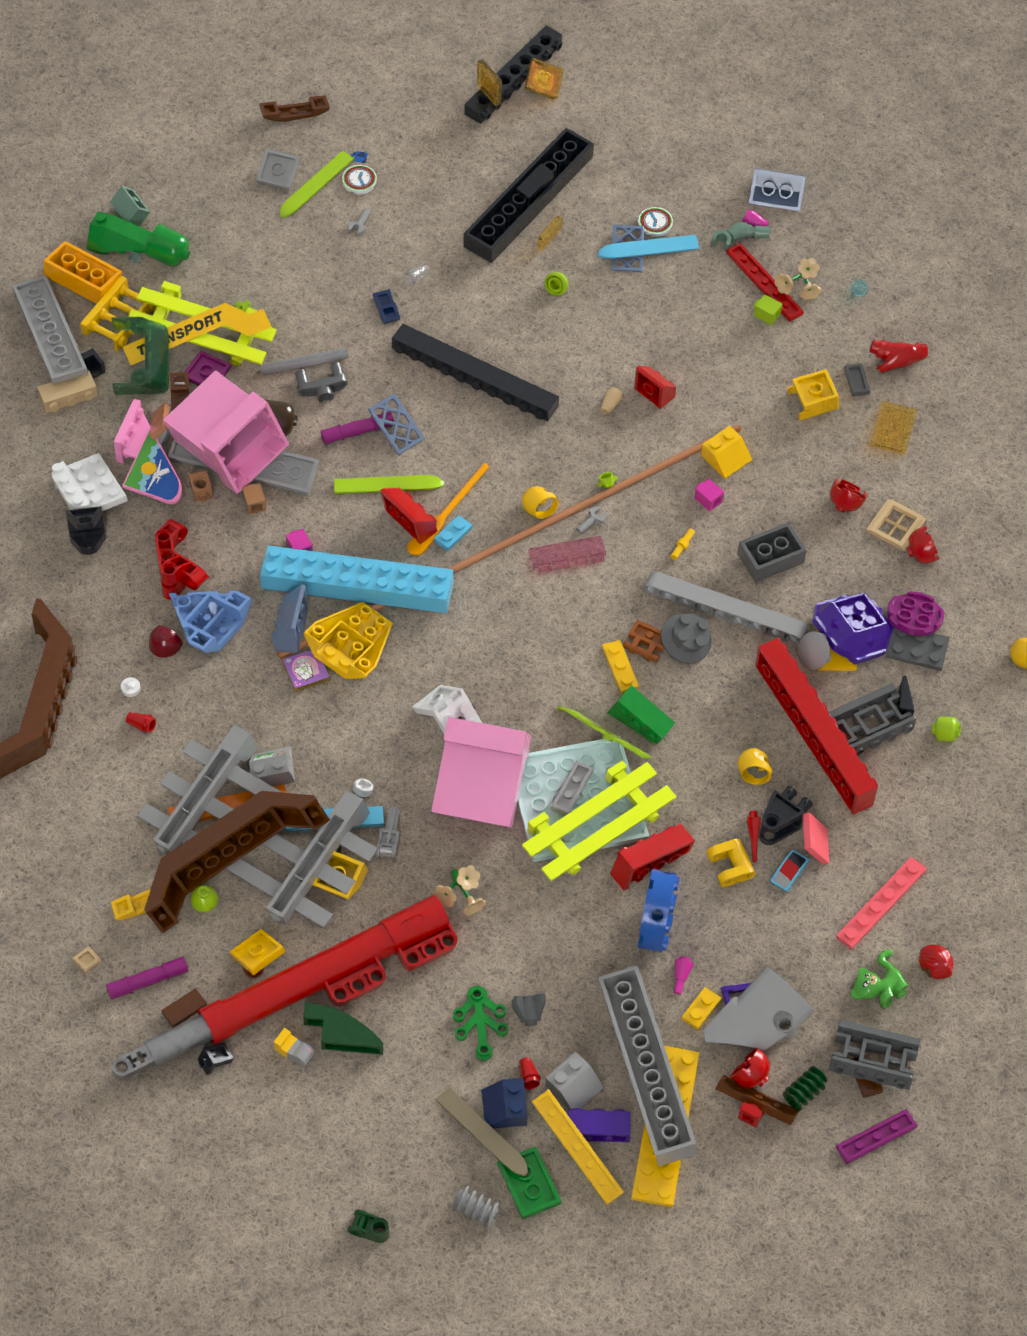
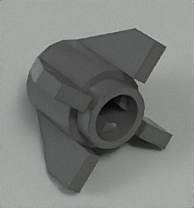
[511,993,546,1026]

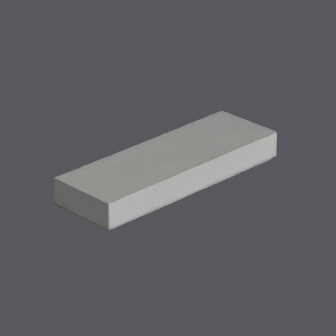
[550,760,594,816]

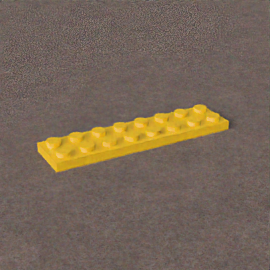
[631,1046,700,1207]

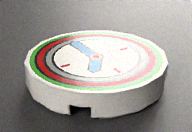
[342,165,377,195]
[638,207,673,237]

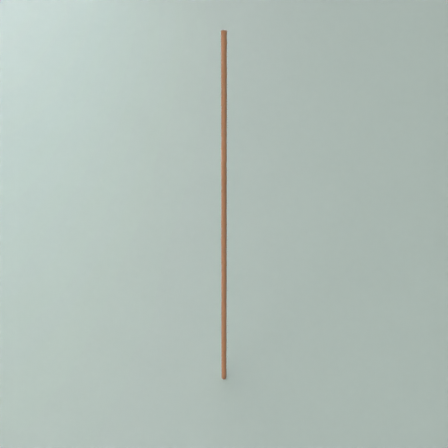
[277,424,741,660]

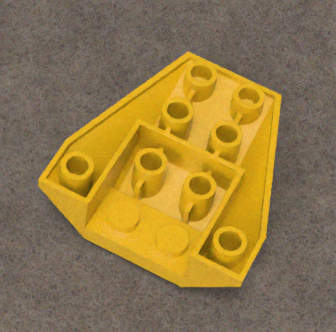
[304,602,393,679]

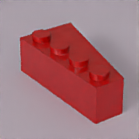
[610,823,695,891]

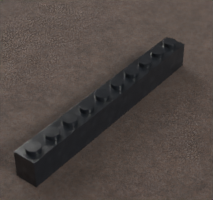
[392,324,559,421]

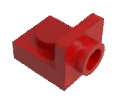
[738,1102,765,1128]

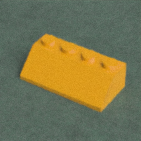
[43,241,122,304]

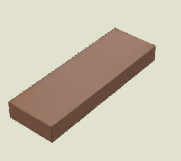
[149,402,170,440]

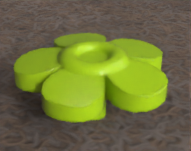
[235,300,252,312]

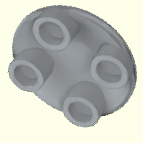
[798,631,831,670]

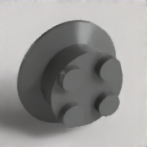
[661,614,712,663]

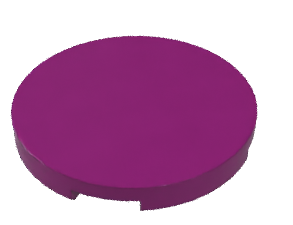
[887,591,944,636]

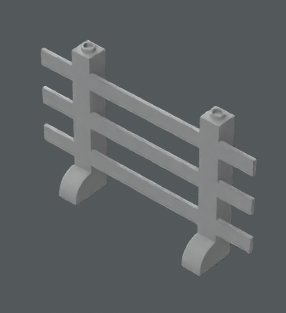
[137,725,378,928]

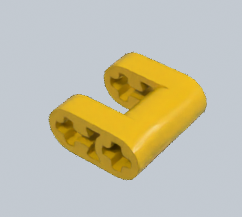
[706,839,756,887]

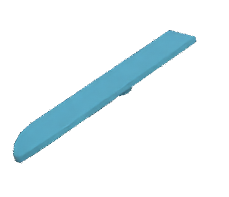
[597,235,700,259]

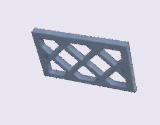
[611,225,644,273]
[368,393,425,455]

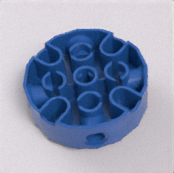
[638,869,680,953]

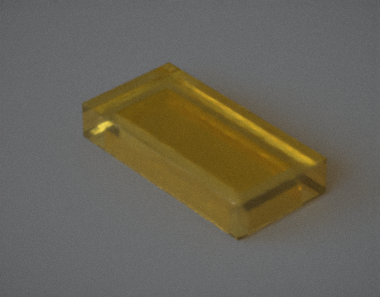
[538,216,563,251]

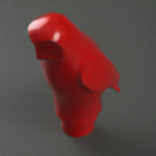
[869,339,928,373]

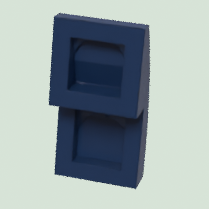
[372,289,400,324]

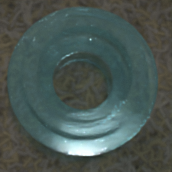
[851,280,868,296]

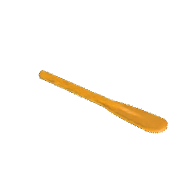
[407,463,489,556]

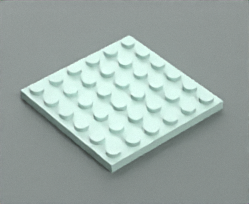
[517,736,649,862]

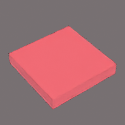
[803,812,829,864]

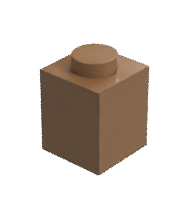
[242,483,266,515]

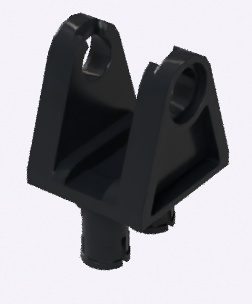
[66,506,106,555]
[759,786,813,845]

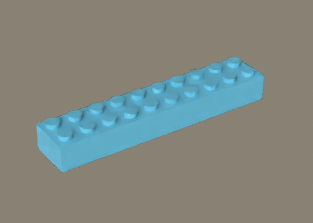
[260,545,454,613]

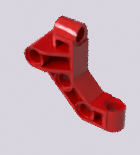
[155,519,209,600]

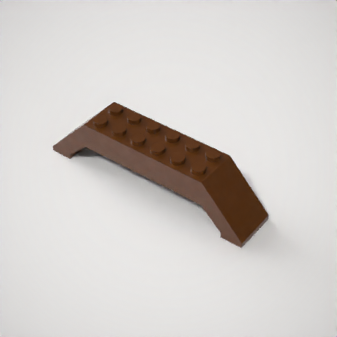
[0,598,77,778]
[144,791,330,933]

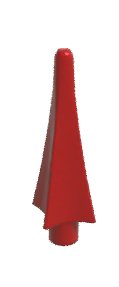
[746,810,761,863]

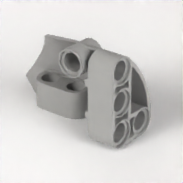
[704,967,814,1051]

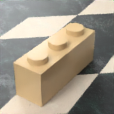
[37,370,98,413]

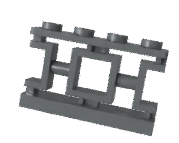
[828,683,916,756]
[829,1019,921,1090]

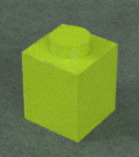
[753,294,783,325]

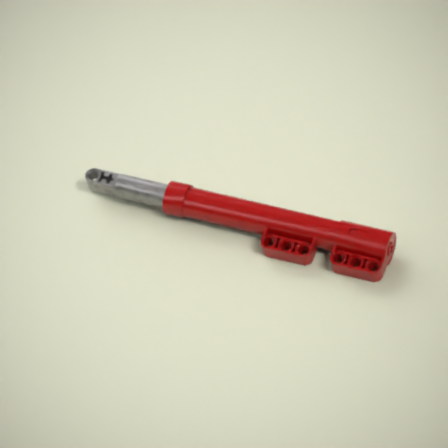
[112,895,458,1080]

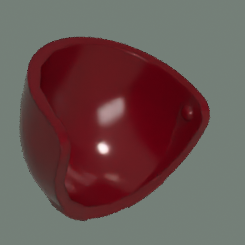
[149,625,183,658]

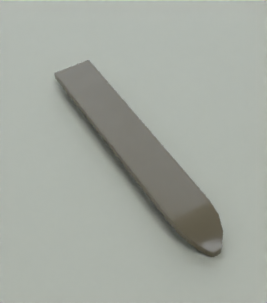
[435,1088,528,1177]

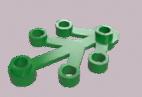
[453,986,508,1061]

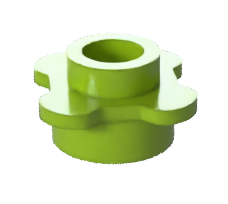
[597,472,618,488]

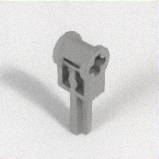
[375,806,401,860]

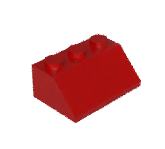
[380,488,437,544]

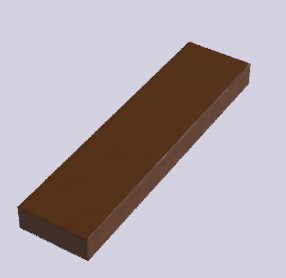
[716,1075,799,1125]

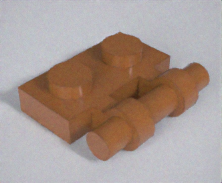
[623,620,664,662]

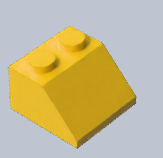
[701,426,752,479]
[312,851,368,900]

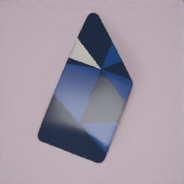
[350,151,368,163]

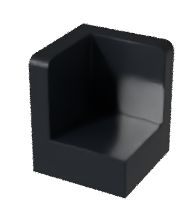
[81,348,105,379]

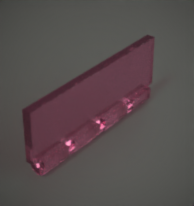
[528,536,606,573]

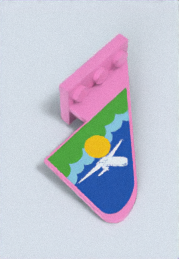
[114,399,182,504]

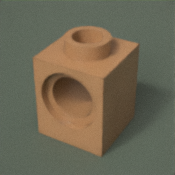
[188,470,213,502]

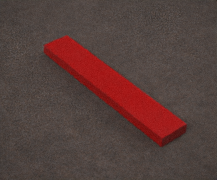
[726,243,804,322]

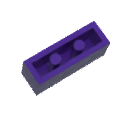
[567,1108,631,1142]

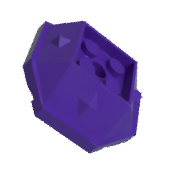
[812,593,894,664]

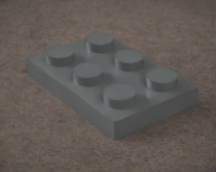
[886,626,950,671]

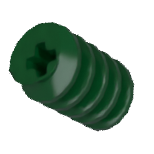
[783,1066,827,1111]

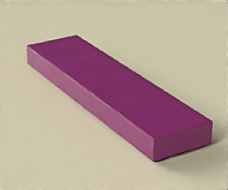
[835,1109,918,1165]

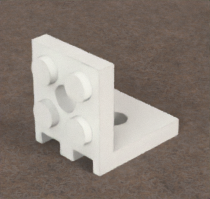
[412,685,482,734]

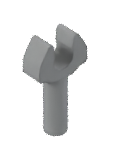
[348,209,370,236]
[576,506,607,534]

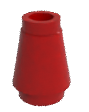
[126,712,156,733]
[519,1057,541,1090]

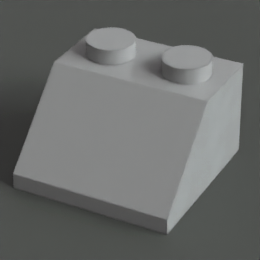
[545,1052,604,1110]

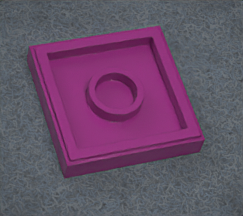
[185,350,232,386]

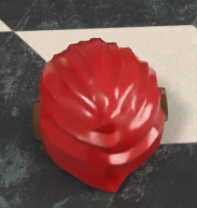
[918,944,954,979]

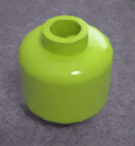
[932,717,961,742]

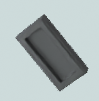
[844,363,870,397]

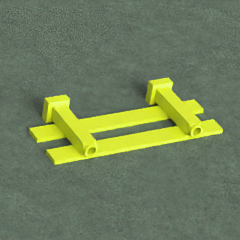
[126,281,277,366]
[522,760,677,881]

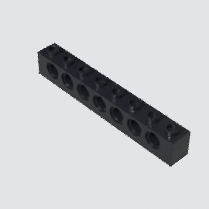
[464,25,563,124]

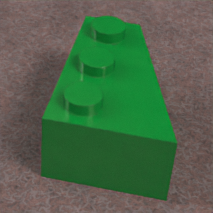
[607,685,675,744]

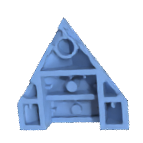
[169,590,252,653]

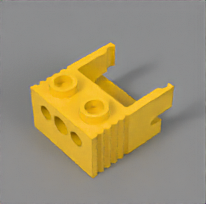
[787,369,839,420]

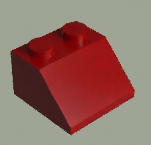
[634,366,676,409]

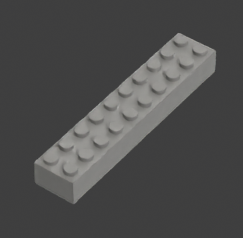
[598,965,699,1167]

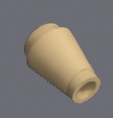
[600,387,623,415]

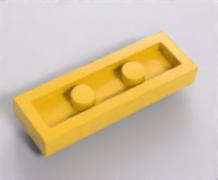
[602,640,639,694]

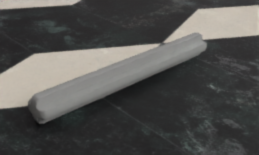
[260,348,348,375]

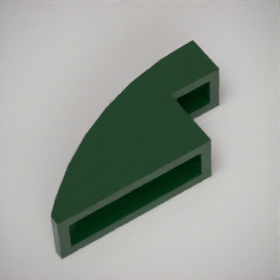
[303,1002,384,1055]

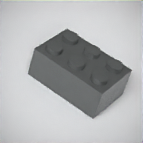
[737,522,807,582]

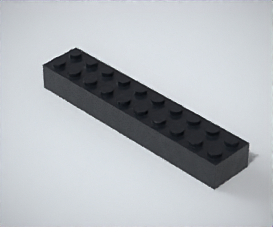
[463,128,594,263]

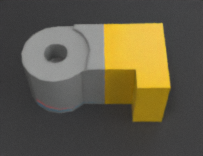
[274,1028,315,1067]

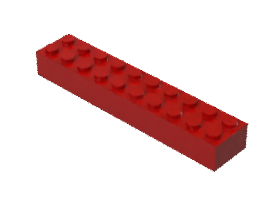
[755,638,878,815]

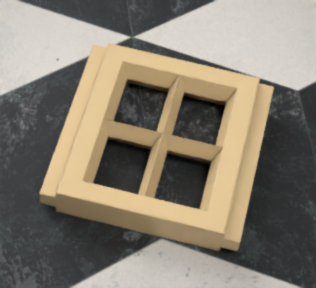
[866,499,927,552]

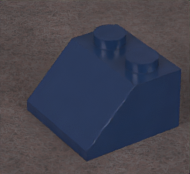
[481,1078,528,1129]

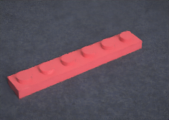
[836,857,927,950]

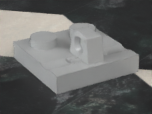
[256,149,300,190]

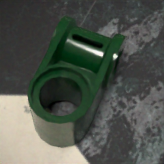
[347,1210,390,1243]

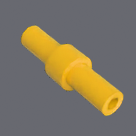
[670,528,695,560]

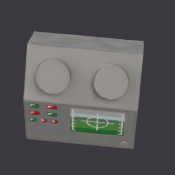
[249,746,295,786]

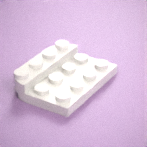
[52,453,128,511]

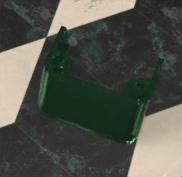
[112,317,169,395]

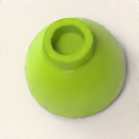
[544,272,568,296]
[190,885,219,912]

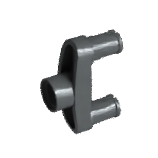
[295,362,348,403]

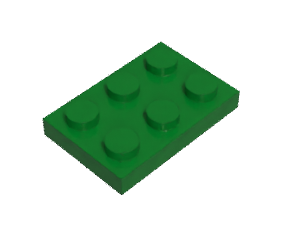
[497,1146,561,1220]

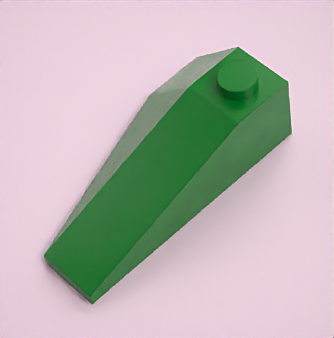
[86,211,154,254]

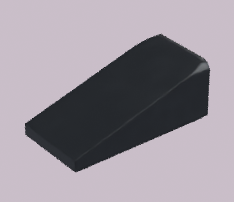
[517,164,554,199]
[898,675,914,716]

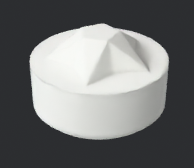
[121,677,141,697]
[353,779,373,797]

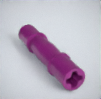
[320,411,394,444]
[106,957,189,1000]

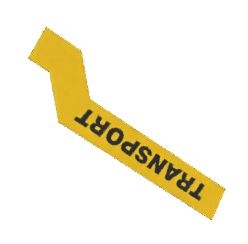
[123,303,272,365]

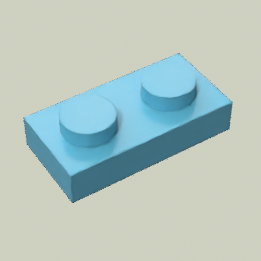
[434,515,473,551]

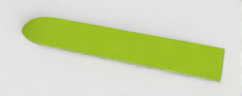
[280,150,354,218]
[334,475,444,494]
[556,706,651,759]

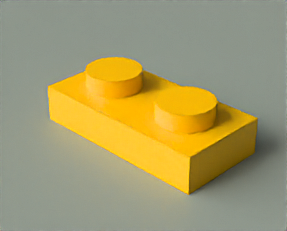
[682,987,722,1030]

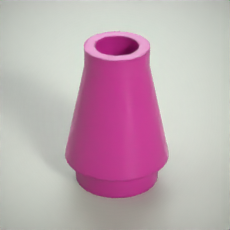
[742,209,769,227]

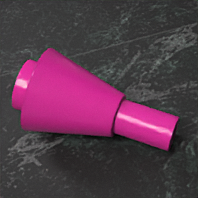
[673,956,694,995]

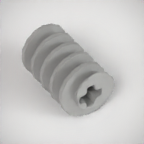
[452,1186,499,1229]

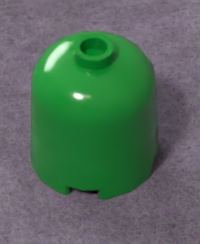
[145,224,190,267]

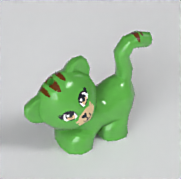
[850,949,909,1009]

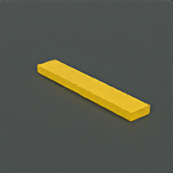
[532,1089,624,1205]

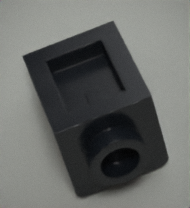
[197,1042,234,1075]

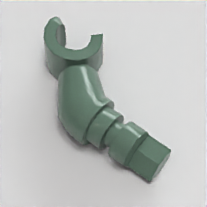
[711,222,770,250]

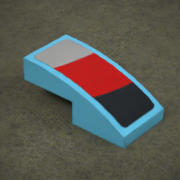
[770,849,809,892]

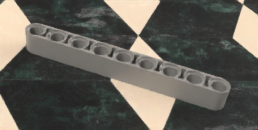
[644,571,808,645]

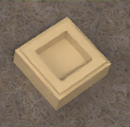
[73,946,102,974]

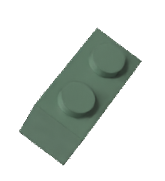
[110,186,150,226]

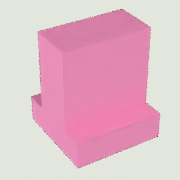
[163,370,289,494]
[431,717,532,828]

